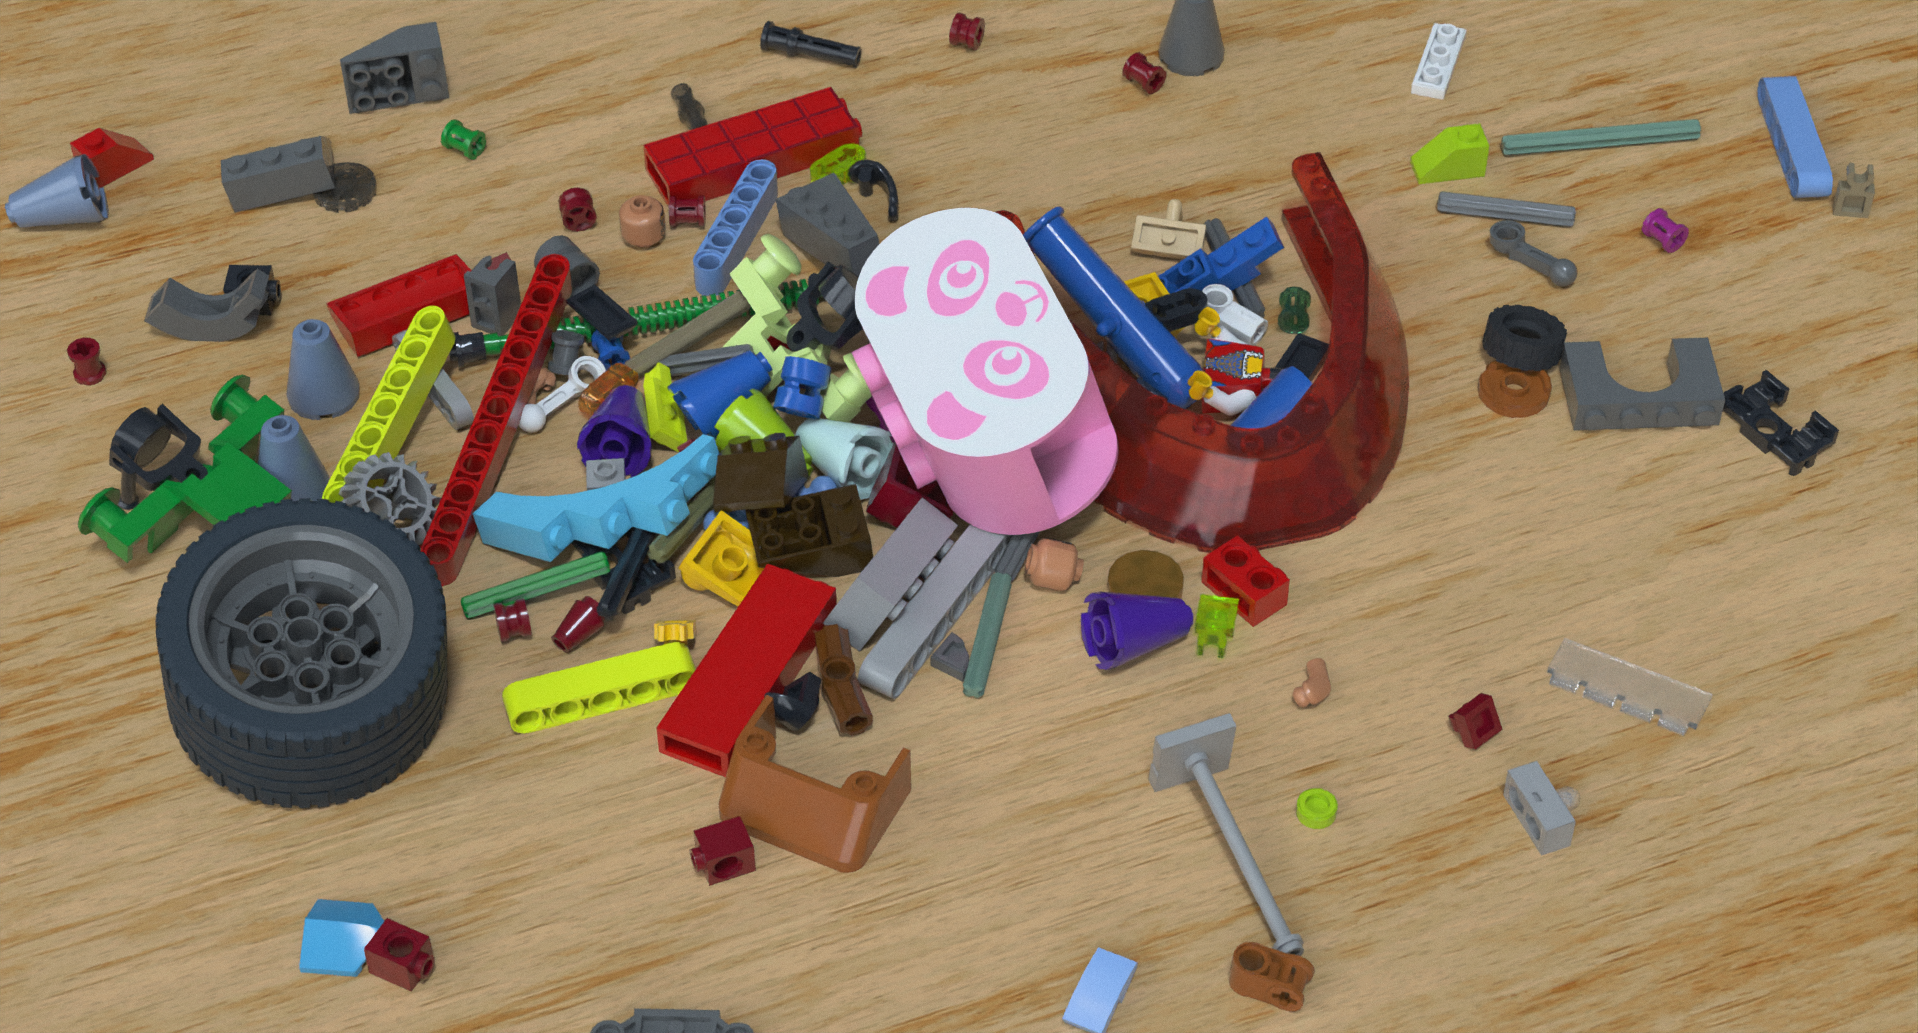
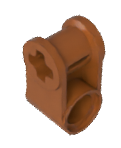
[1229,942,1315,1011]

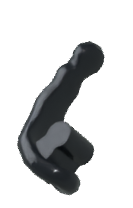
[848,159,899,221]

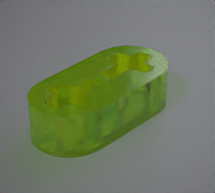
[810,143,866,185]

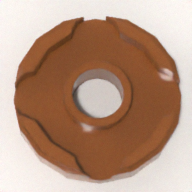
[1478,361,1552,418]

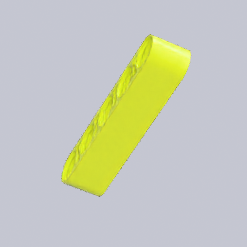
[502,642,696,734]

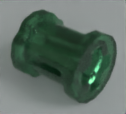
[1278,286,1311,334]

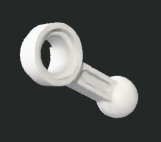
[519,356,606,433]

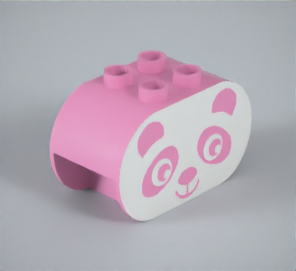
[851,208,1118,535]

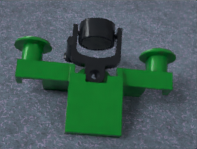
[77,374,292,563]

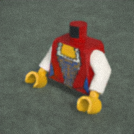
[1188,307,1285,416]

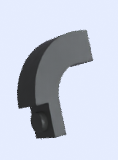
[144,269,269,342]

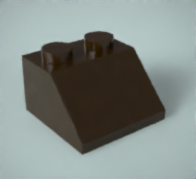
[713,433,809,512]

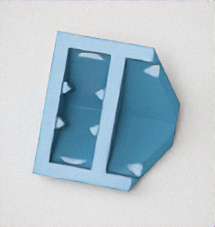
[299,899,384,977]

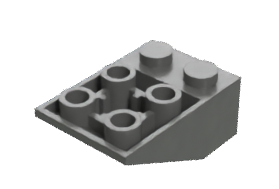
[340,22,449,114]

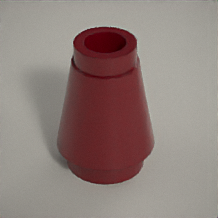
[551,596,605,653]

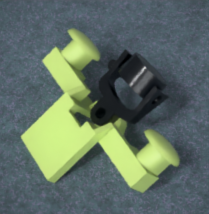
[723,234,872,423]

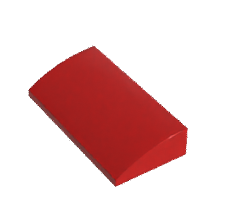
[326,254,472,357]

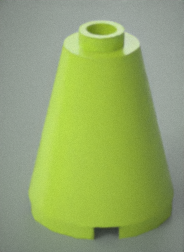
[714,389,813,483]

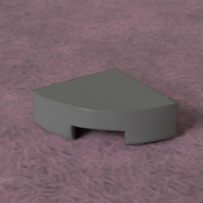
[930,632,969,682]

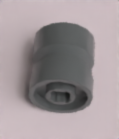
[534,235,600,297]

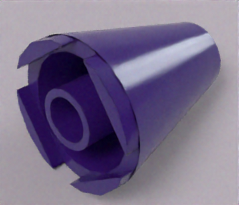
[577,385,652,478]
[1080,591,1193,670]

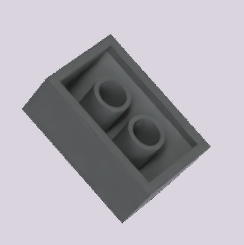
[221,136,335,212]

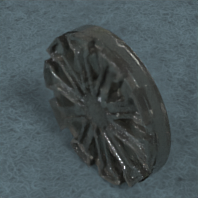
[313,162,377,213]

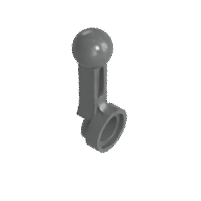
[1490,220,1577,287]

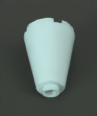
[795,418,894,500]

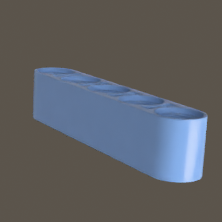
[1757,76,1833,198]
[693,159,778,296]

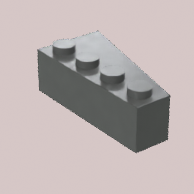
[775,173,880,277]

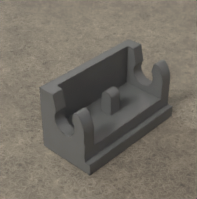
[464,256,521,336]

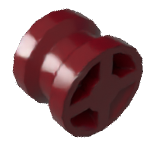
[949,12,985,50]
[558,187,597,232]
[493,598,532,642]

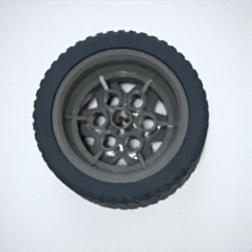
[155,498,448,808]

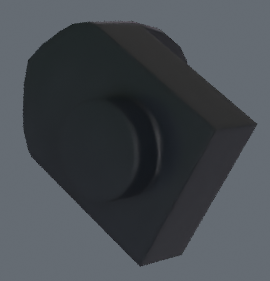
[764,672,822,731]

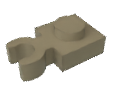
[1833,163,1875,218]

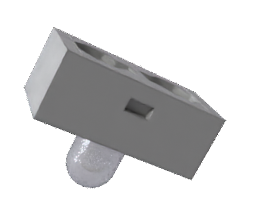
[1503,761,1580,856]

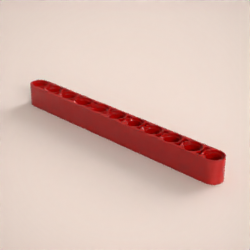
[421,254,572,586]

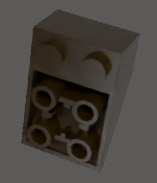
[745,484,873,577]

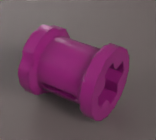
[1641,208,1689,253]

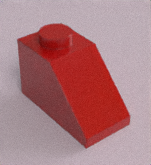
[70,128,154,188]

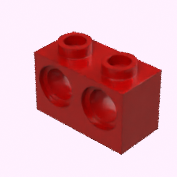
[1202,535,1290,627]

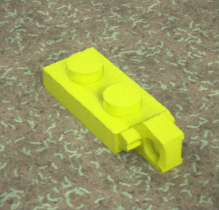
[643,362,687,452]

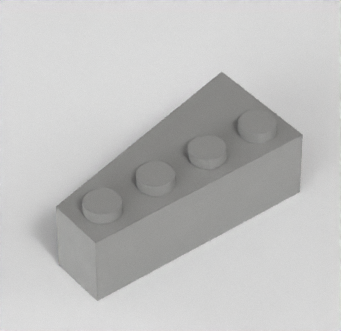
[823,498,958,652]

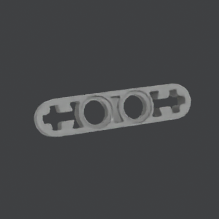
[392,329,474,430]

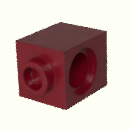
[689,816,756,886]
[364,918,435,992]

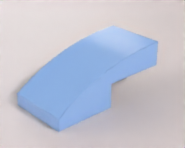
[1062,947,1138,1033]

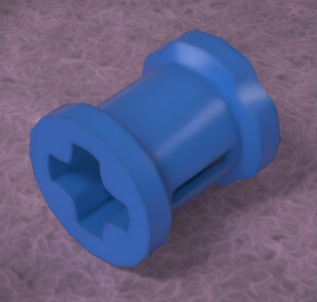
[591,330,630,374]

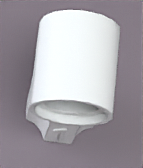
[1202,284,1268,346]

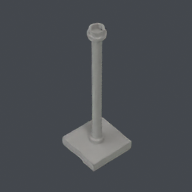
[1148,713,1304,956]

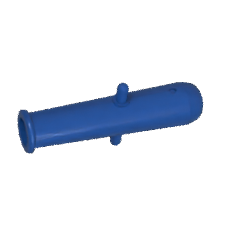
[1023,206,1203,412]

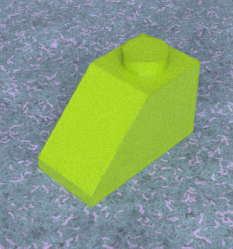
[1410,124,1489,184]

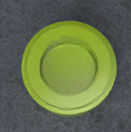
[1296,788,1338,829]

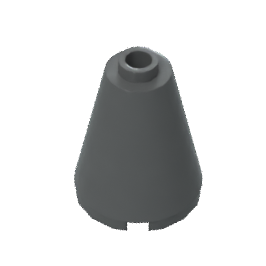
[1159,0,1225,76]

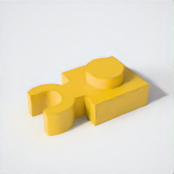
[654,620,696,645]

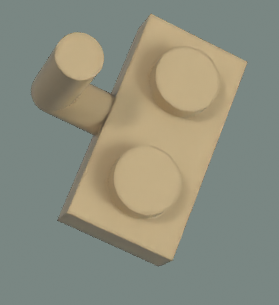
[1131,199,1207,260]

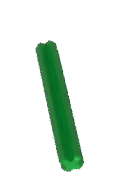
[461,552,610,618]

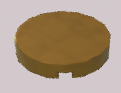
[1108,550,1184,599]

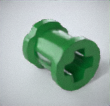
[441,119,486,160]

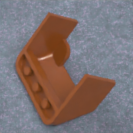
[718,695,911,873]

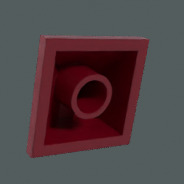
[866,442,954,528]

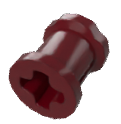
[1122,52,1167,95]
[669,196,706,227]
[67,337,107,386]

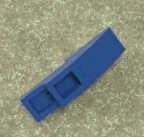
[1158,216,1284,294]

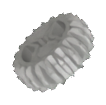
[339,452,441,545]

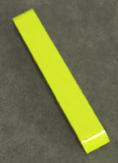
[322,306,456,503]

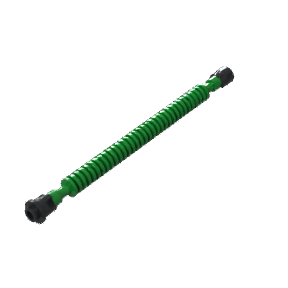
[449,279,823,368]

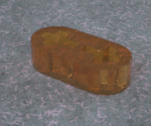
[578,362,639,417]

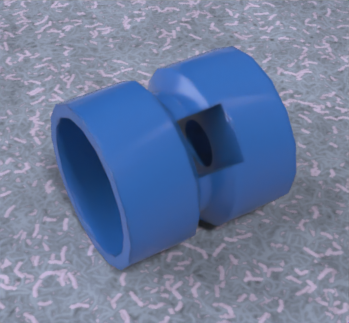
[773,356,832,419]

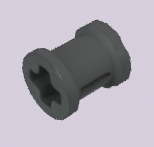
[548,330,584,375]

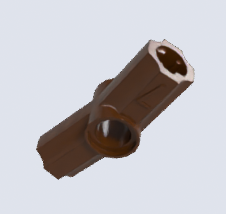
[815,624,873,736]

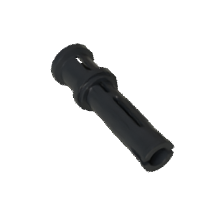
[760,21,862,68]

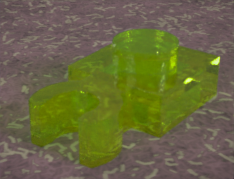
[1195,594,1239,658]

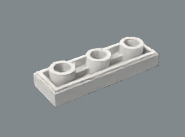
[1411,23,1466,100]

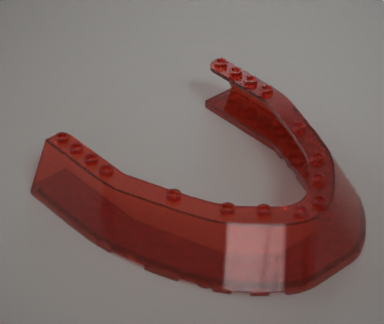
[995,152,1409,553]

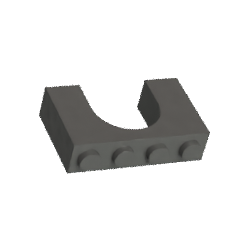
[1559,337,1725,431]

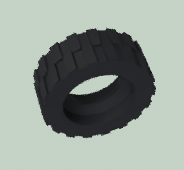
[1482,304,1567,371]

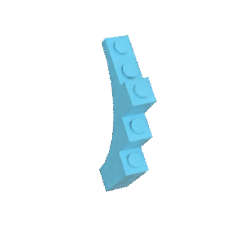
[472,434,719,562]

